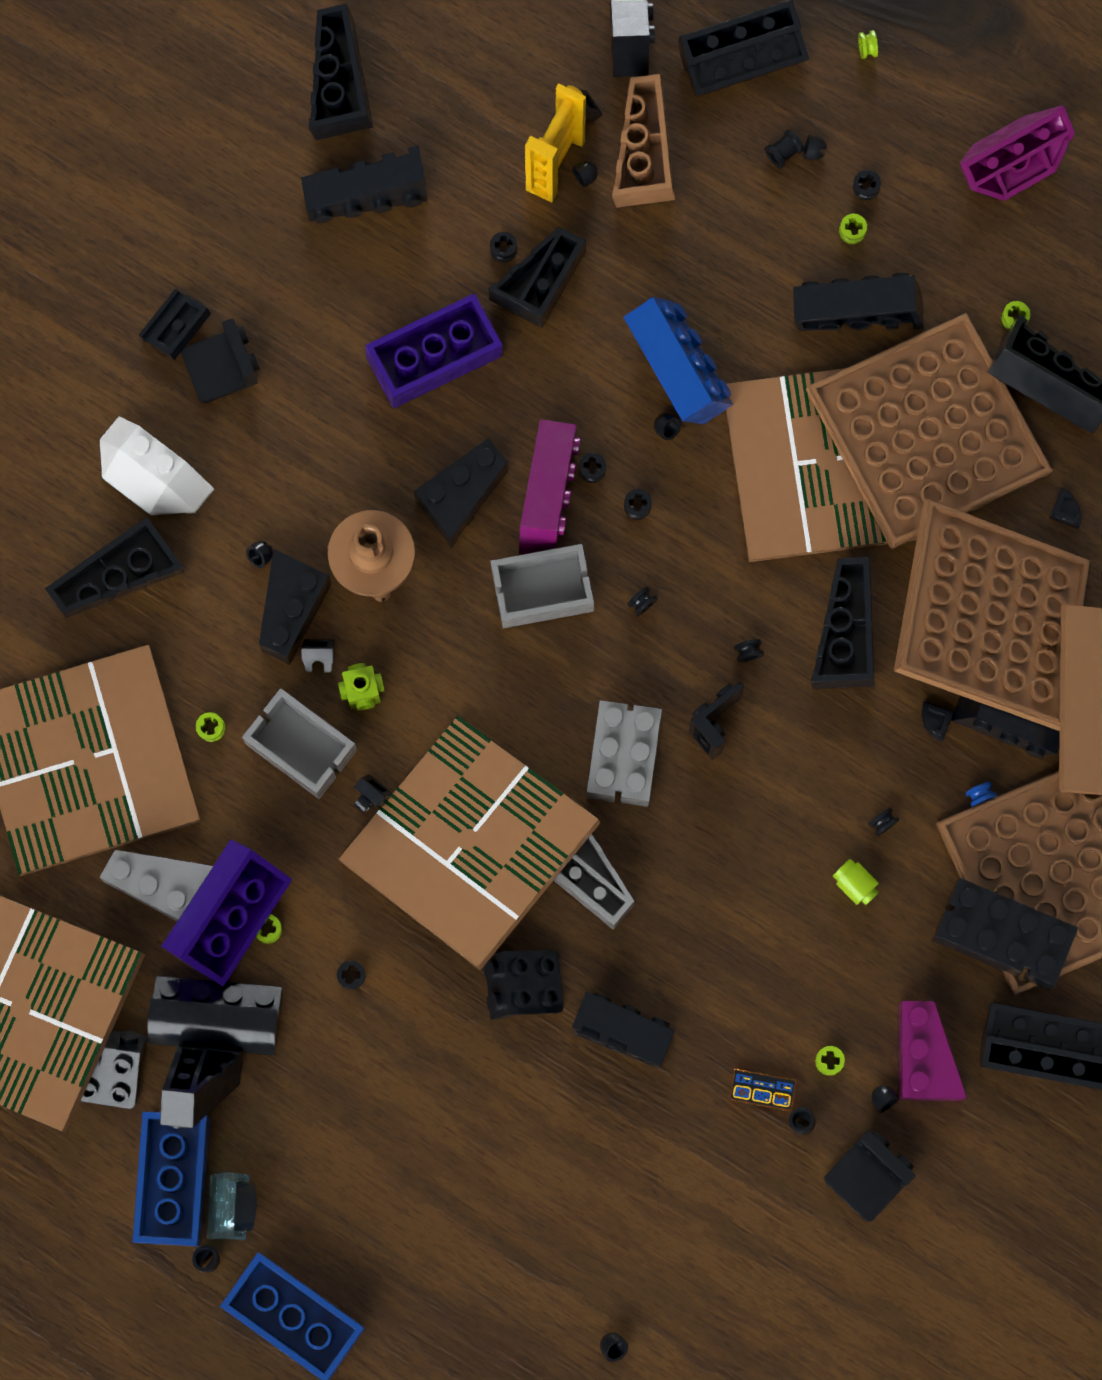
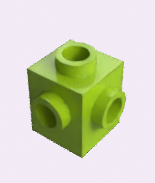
[338,663,385,710]

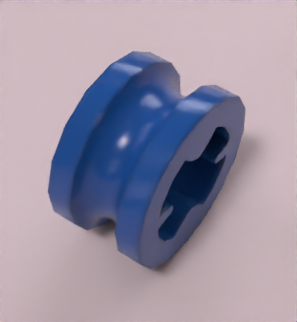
[966,781,998,807]

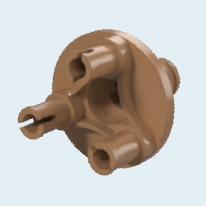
[328,510,415,602]

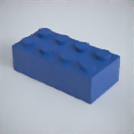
[623,297,734,424]
[132,1112,211,1247]
[220,1252,366,1380]

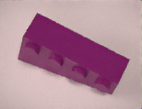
[518,419,581,555]

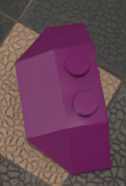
[959,105,1075,201]

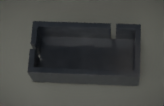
[932,878,1078,990]

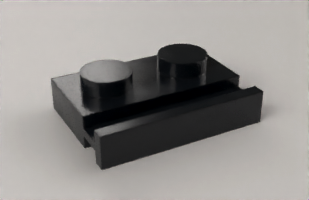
[139,288,211,360]

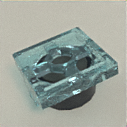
[206,1172,257,1240]

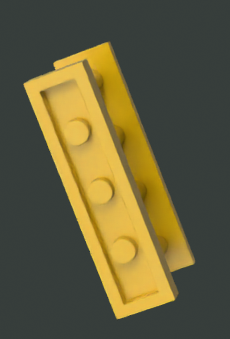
[525,83,586,203]

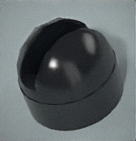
[803,135,827,160]
[572,161,598,188]
[654,413,681,440]
[246,541,273,568]
[872,1085,900,1113]
[789,1107,816,1135]
[192,1245,220,1273]
[599,1332,628,1362]

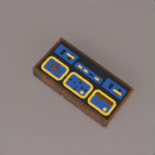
[728,1068,797,1112]

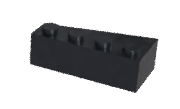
[309,4,373,140]
[301,145,427,223]
[793,272,924,331]
[987,314,1102,434]
[45,517,184,618]
[811,557,875,689]

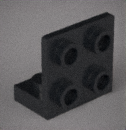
[689,682,744,760]

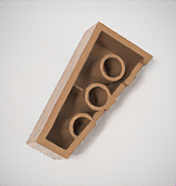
[612,74,675,208]

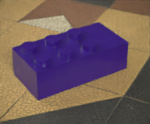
[365,293,502,409]
[161,840,292,986]

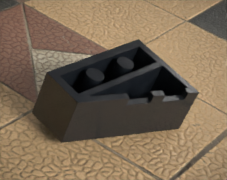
[610,0,655,77]
[488,226,586,328]
[414,438,508,548]
[259,549,331,665]
[951,695,1060,759]
[571,992,675,1069]
[160,1044,242,1129]

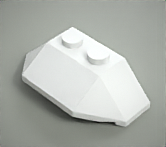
[100,417,214,515]

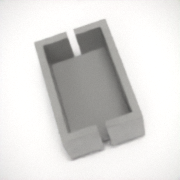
[491,544,594,629]
[242,688,357,799]
[586,700,662,807]

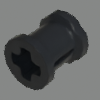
[764,129,805,169]

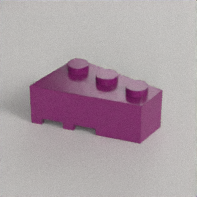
[898,1001,967,1101]

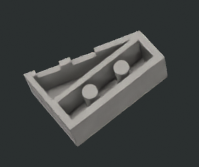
[554,834,634,930]
[99,850,213,921]

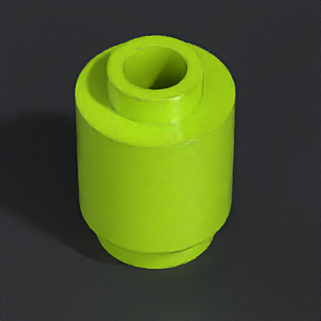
[833,859,879,905]

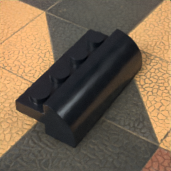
[678,0,809,97]
[148,976,283,1055]
[980,1002,1102,1090]

